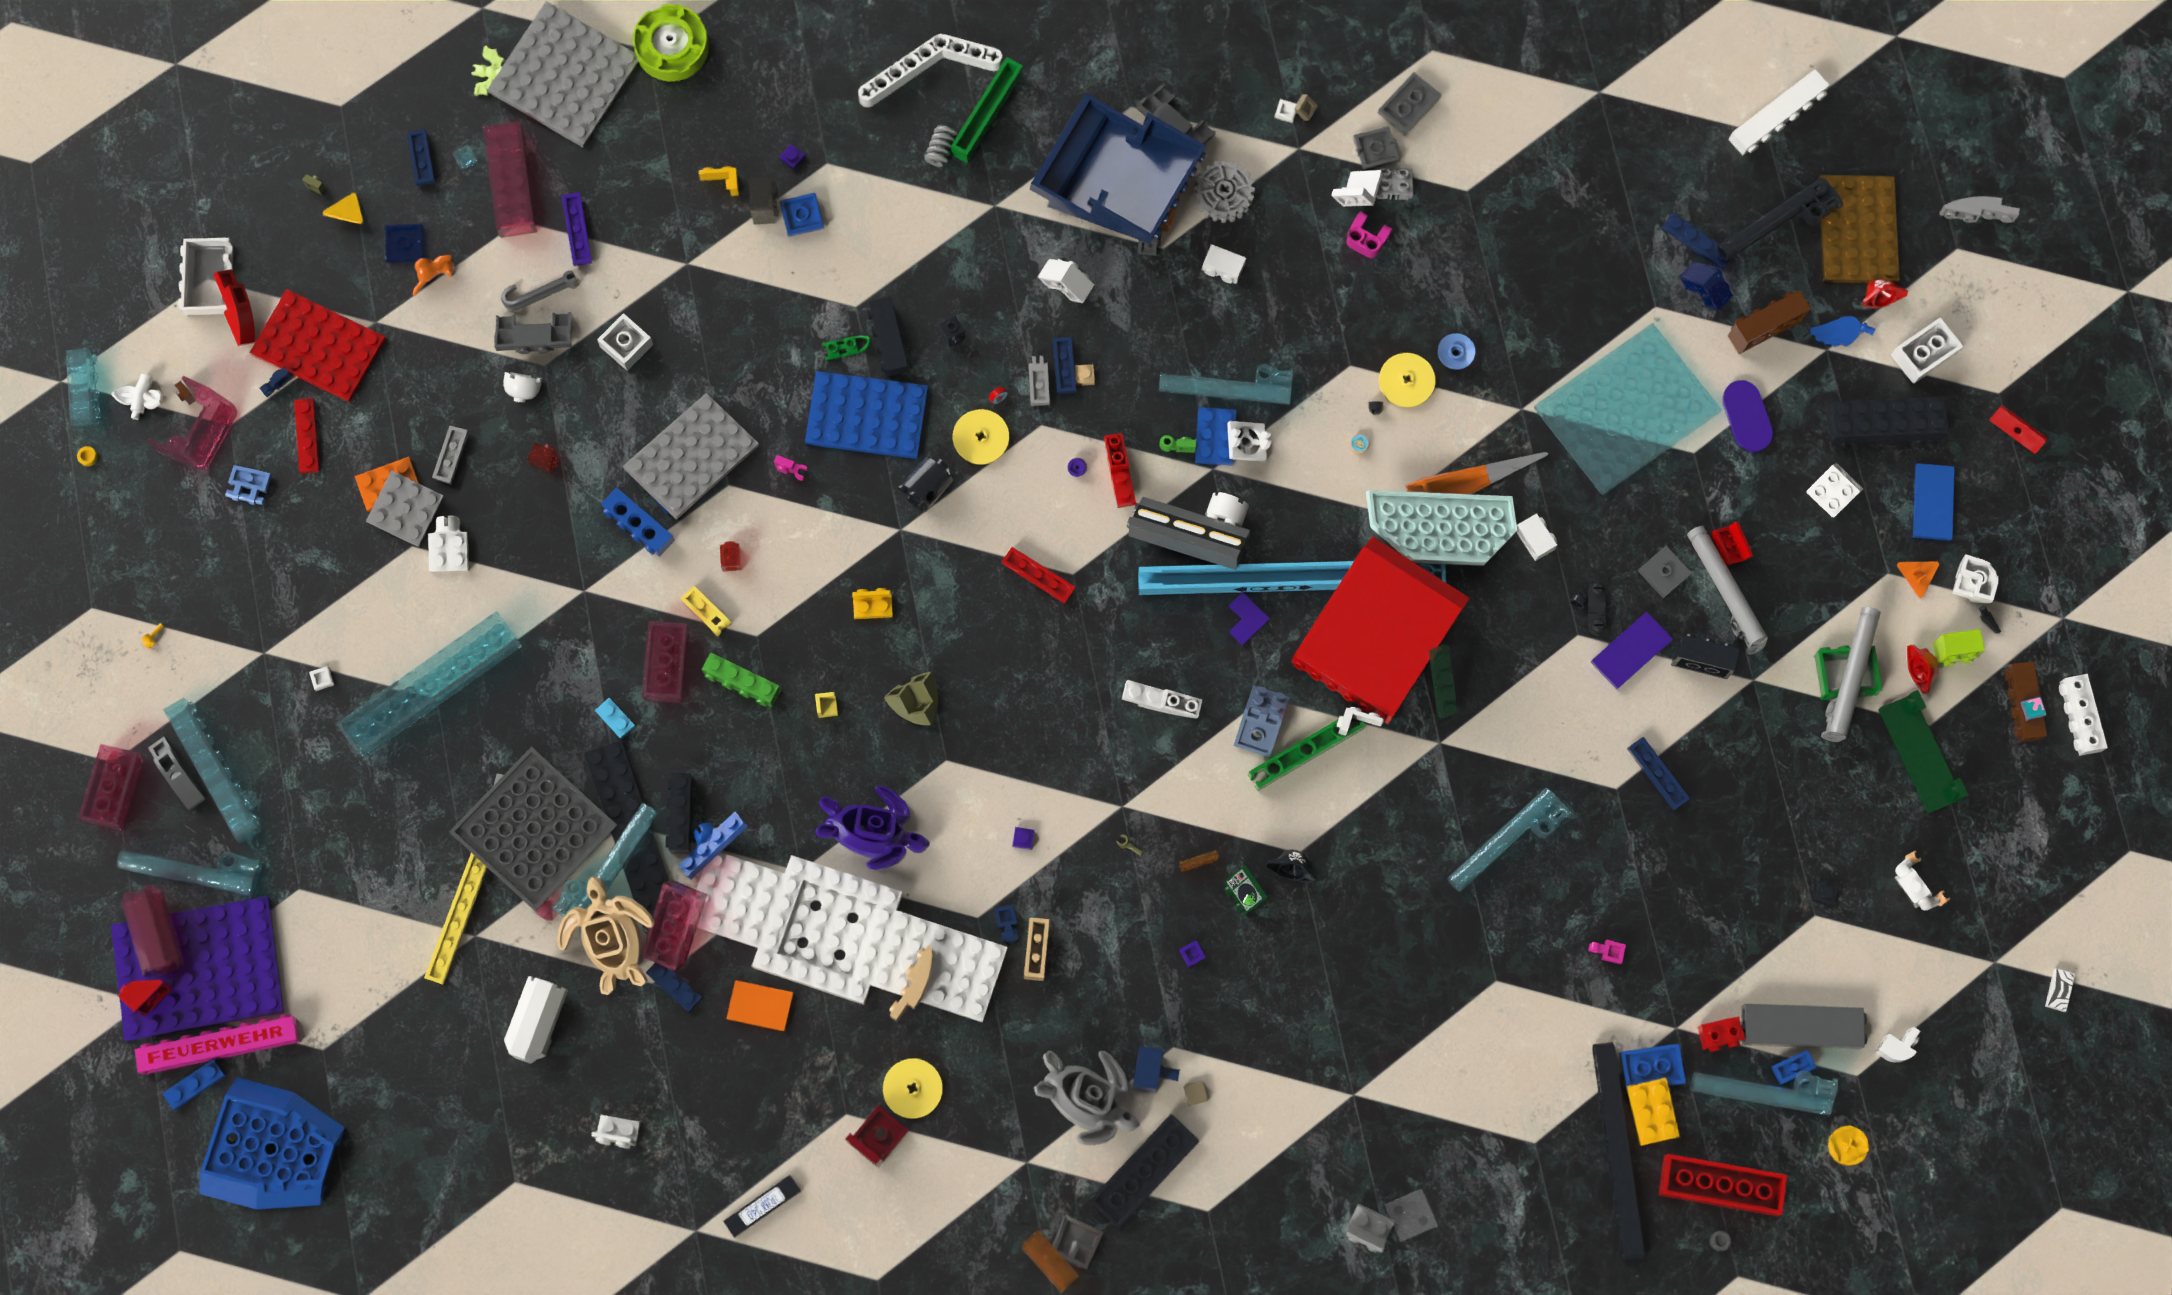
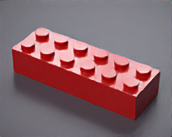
[1659,1154,1787,1216]

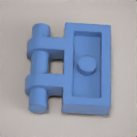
[225,465,272,505]

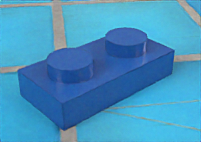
[1771,1050,1817,1085]

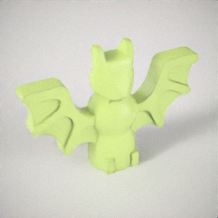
[472,46,505,96]

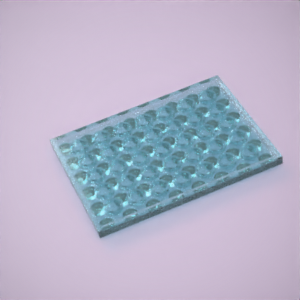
[1534,323,1722,496]

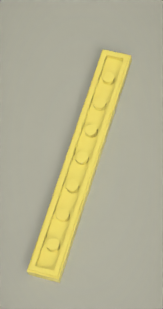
[424,853,487,985]

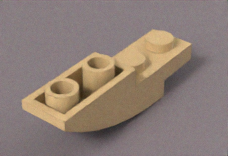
[889,945,933,1022]

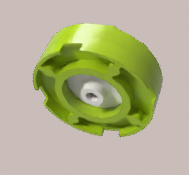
[633,4,709,81]

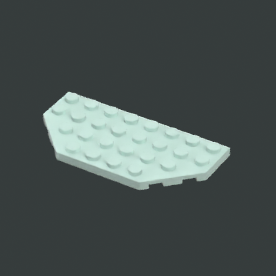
[1366,490,1517,566]

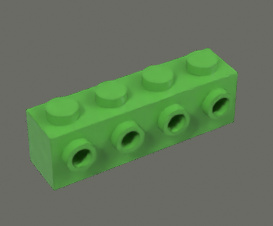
[702,653,781,707]

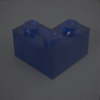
[1679,261,1733,311]

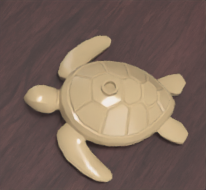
[557,877,654,995]

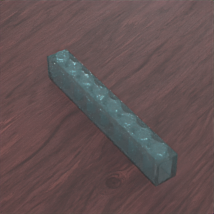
[163,698,261,843]

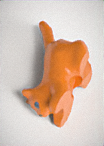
[413,255,455,296]

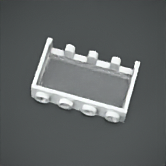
[178,238,233,316]

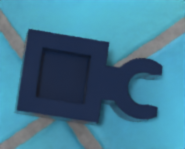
[259,368,293,397]

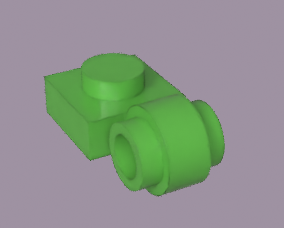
[1160,435,1196,453]

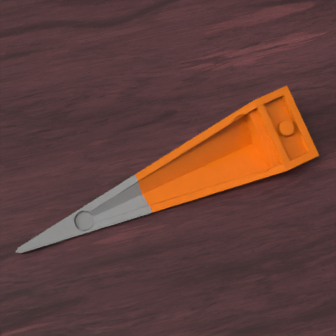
[1405,452,1549,495]

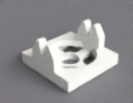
[1227,421,1271,462]

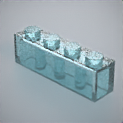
[66,348,101,428]

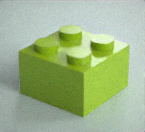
[1932,629,1985,667]

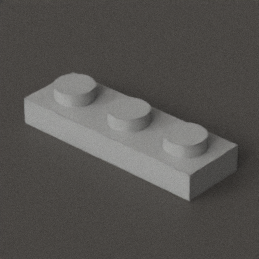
[432,426,469,485]

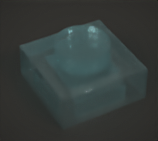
[452,145,478,171]

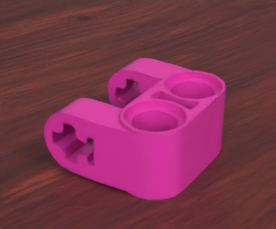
[1346,211,1393,258]

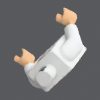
[1894,851,1950,910]

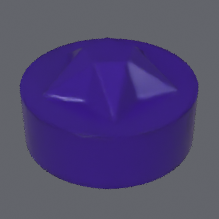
[1067,458,1087,477]

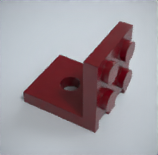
[845,1106,909,1168]

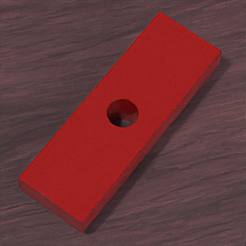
[1990,405,2048,454]

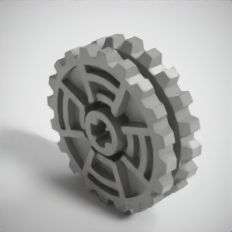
[1194,160,1255,223]

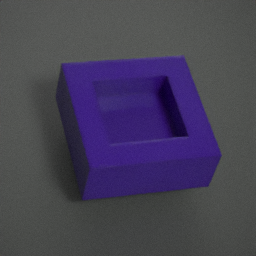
[779,144,805,170]
[1012,827,1035,850]
[1179,941,1206,968]

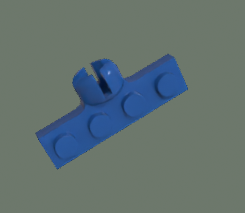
[678,811,748,879]

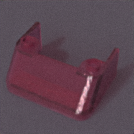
[146,376,237,470]

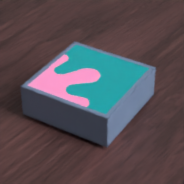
[2021,697,2047,721]

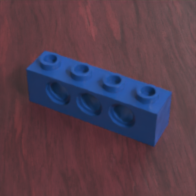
[601,487,675,557]

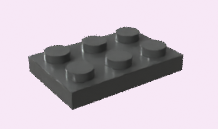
[1378,72,1442,136]

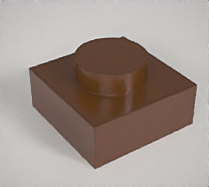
[175,381,196,405]

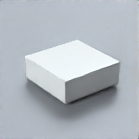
[1275,99,1296,123]
[309,666,334,691]

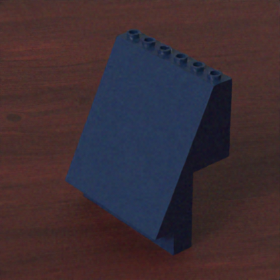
[1029,93,1207,244]

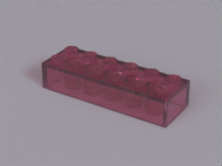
[483,121,537,238]

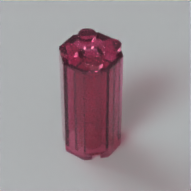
[121,885,185,978]

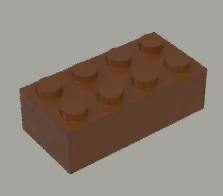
[1728,290,1811,354]

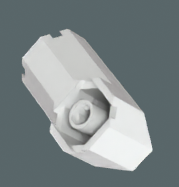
[504,976,568,1064]

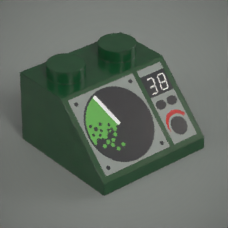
[1223,865,1267,916]

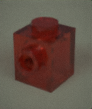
[527,443,559,473]
[720,541,742,572]

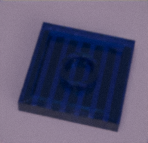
[385,223,424,263]

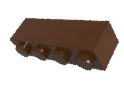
[2004,661,2047,742]

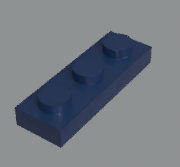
[407,129,435,186]
[1053,337,1076,394]
[646,958,702,1013]

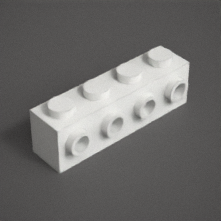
[2059,674,2108,756]

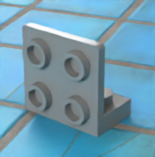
[1346,1204,1394,1253]

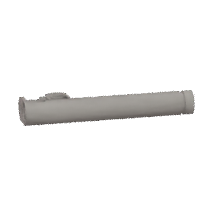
[1687,526,1768,655]
[1821,607,1881,742]

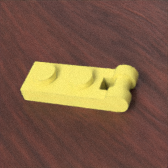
[680,586,732,636]

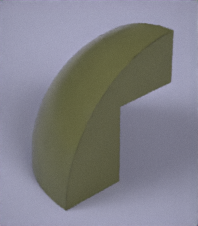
[884,672,938,725]

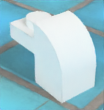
[1875,1027,1920,1062]

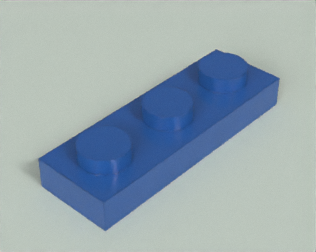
[162,1059,226,1110]

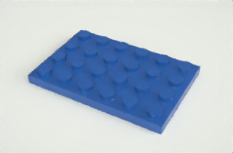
[805,371,928,459]

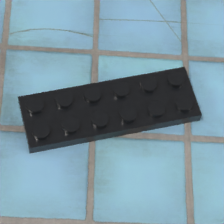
[1089,1114,1200,1229]

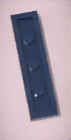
[1661,212,1731,270]
[1627,737,1690,811]

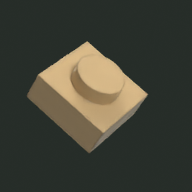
[1075,365,1095,386]

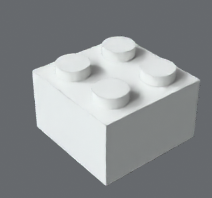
[597,313,653,371]

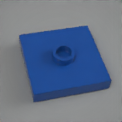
[779,193,824,237]

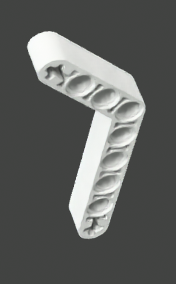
[858,34,1002,107]

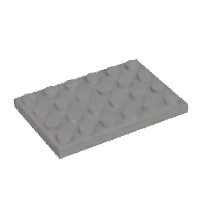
[623,393,759,520]

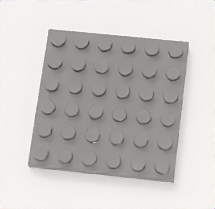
[487,1,639,147]

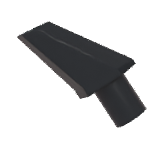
[1979,605,2001,634]

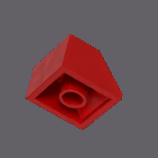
[118,980,173,1017]

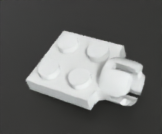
[428,516,469,572]

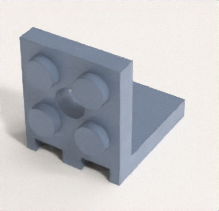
[1233,685,1290,758]

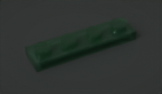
[1429,644,1458,719]

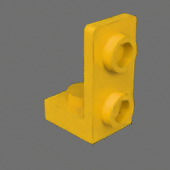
[699,166,739,196]

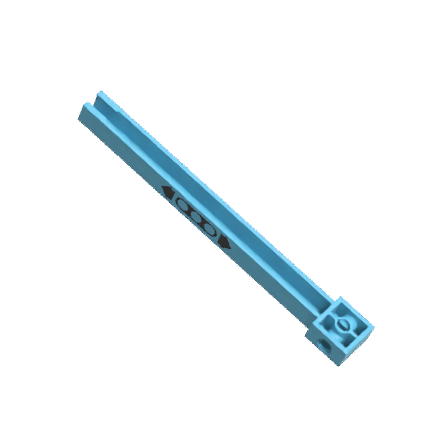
[1138,561,1446,595]

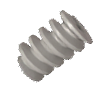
[924,125,958,167]

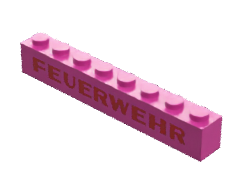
[135,1014,301,1075]

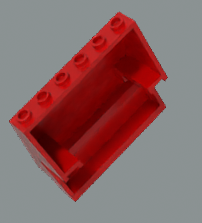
[1291,536,1470,724]

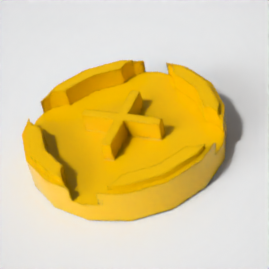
[1828,1125,1869,1166]

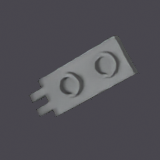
[1029,356,1050,406]

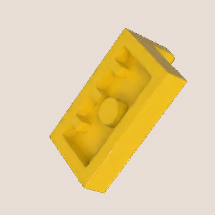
[853,588,893,619]

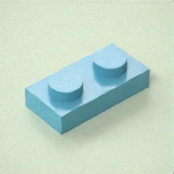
[595,698,635,739]

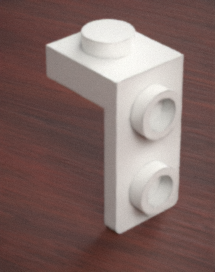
[1336,707,1384,736]

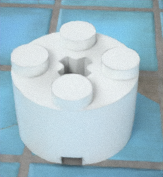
[1205,492,1249,527]

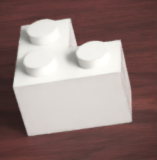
[1038,259,1094,303]

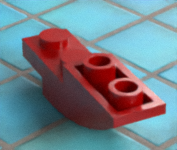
[213,269,255,346]
[1104,433,1136,508]

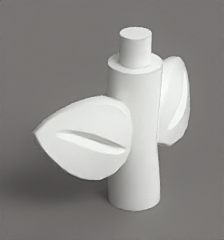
[112,374,163,420]

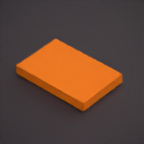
[726,980,794,1032]

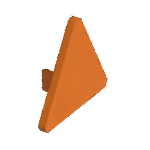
[1897,562,1939,598]

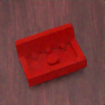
[1711,522,1753,567]

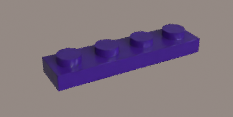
[561,192,592,267]

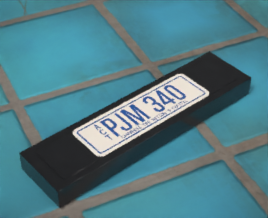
[723,1175,801,1238]

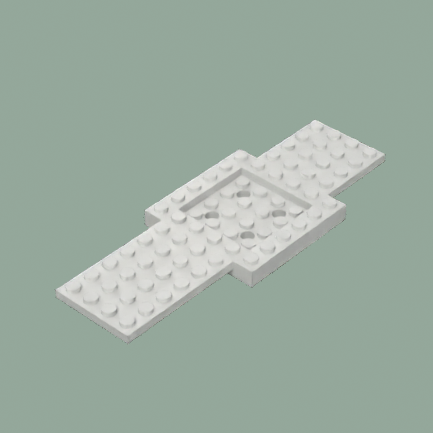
[684,852,1008,1022]

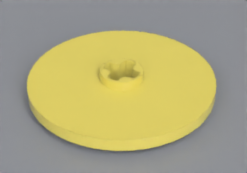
[1379,353,1435,408]
[953,409,1009,465]
[883,1059,942,1119]

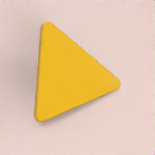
[323,193,363,224]

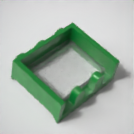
[1814,645,1882,701]

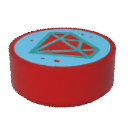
[989,387,1008,404]

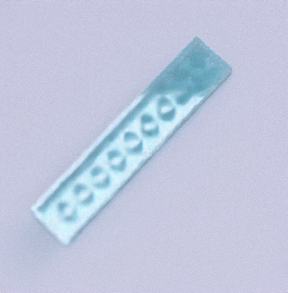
[336,611,522,759]

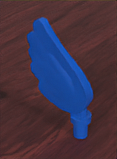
[1810,316,1876,347]

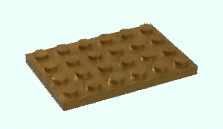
[1819,175,1899,283]

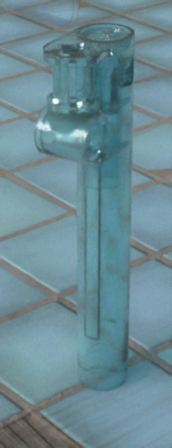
[1158,364,1293,405]
[1447,788,1572,892]
[550,802,658,928]
[117,850,262,896]
[1691,1071,1838,1116]

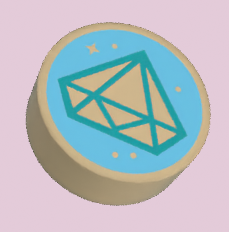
[1349,434,1369,454]

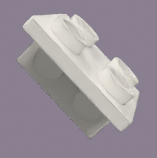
[1332,170,1383,206]
[1807,463,1863,517]
[592,1115,641,1149]

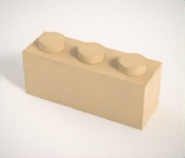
[1024,917,1049,981]

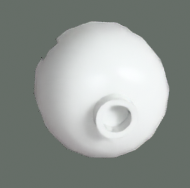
[504,372,542,403]

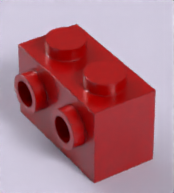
[1697,1016,1745,1052]

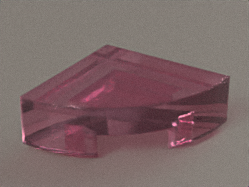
[535,900,553,921]

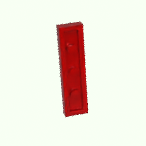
[294,398,320,474]
[1001,547,1076,604]

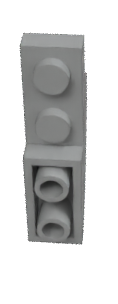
[1939,196,2020,223]

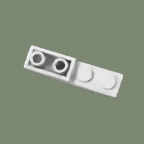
[1122,680,1202,718]

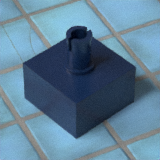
[1132,1046,1180,1094]

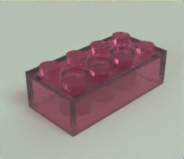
[642,621,690,704]
[78,744,144,831]
[641,880,708,971]

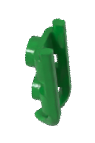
[822,336,871,361]

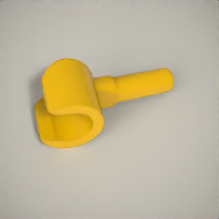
[142,623,164,649]

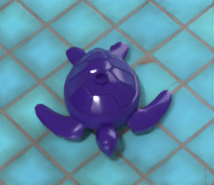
[815,785,930,870]

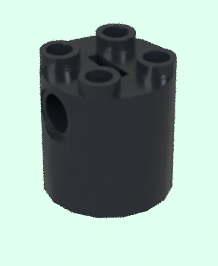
[897,456,953,512]

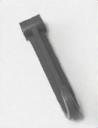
[501,270,579,311]

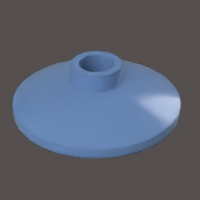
[1438,333,1475,370]

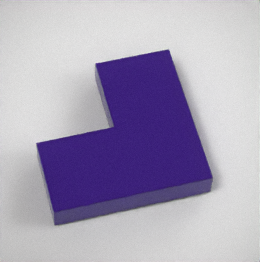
[1229,592,1270,646]

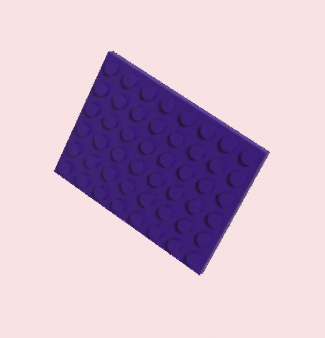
[111,896,284,1041]

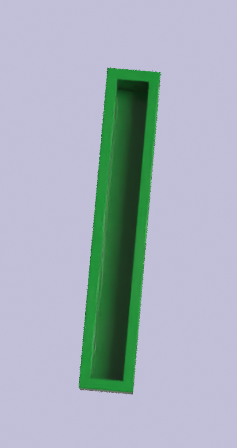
[951,57,1023,164]

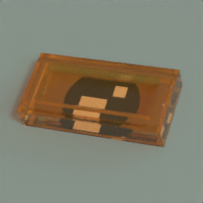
[1179,850,1219,872]

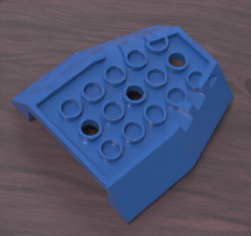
[199,1077,345,1209]

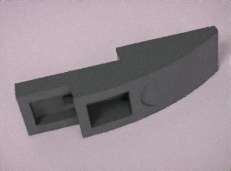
[148,737,206,810]

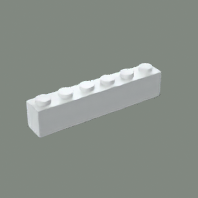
[1729,70,1829,155]

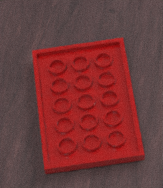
[249,289,386,403]

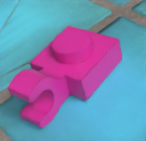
[774,455,808,481]
[1588,940,1626,964]

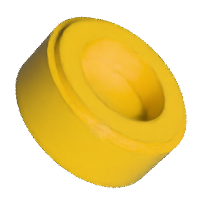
[77,446,98,466]

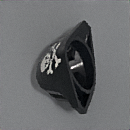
[1266,849,1316,883]

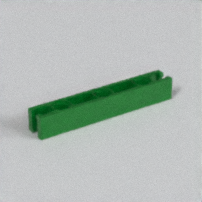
[1248,718,1366,791]

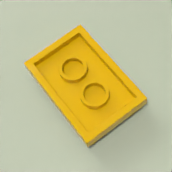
[1627,1078,1679,1145]

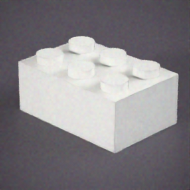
[1891,318,1963,384]

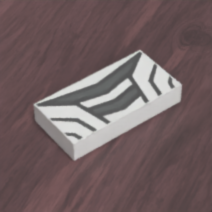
[2045,968,2075,1012]

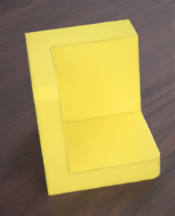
[815,692,838,718]

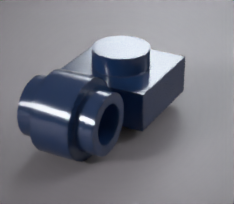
[994,904,1018,944]

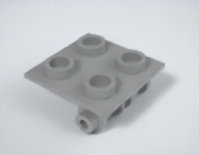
[1375,168,1413,200]

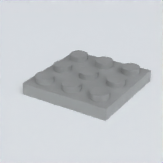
[366,470,444,547]

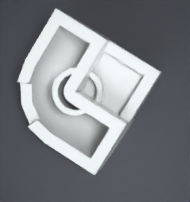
[1952,554,1998,604]

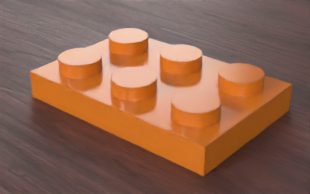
[355,457,419,512]

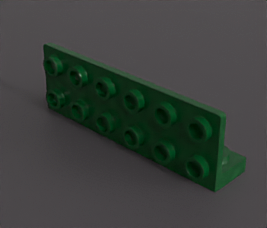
[1878,690,1969,813]

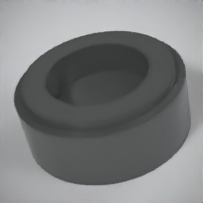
[1710,1231,1731,1251]

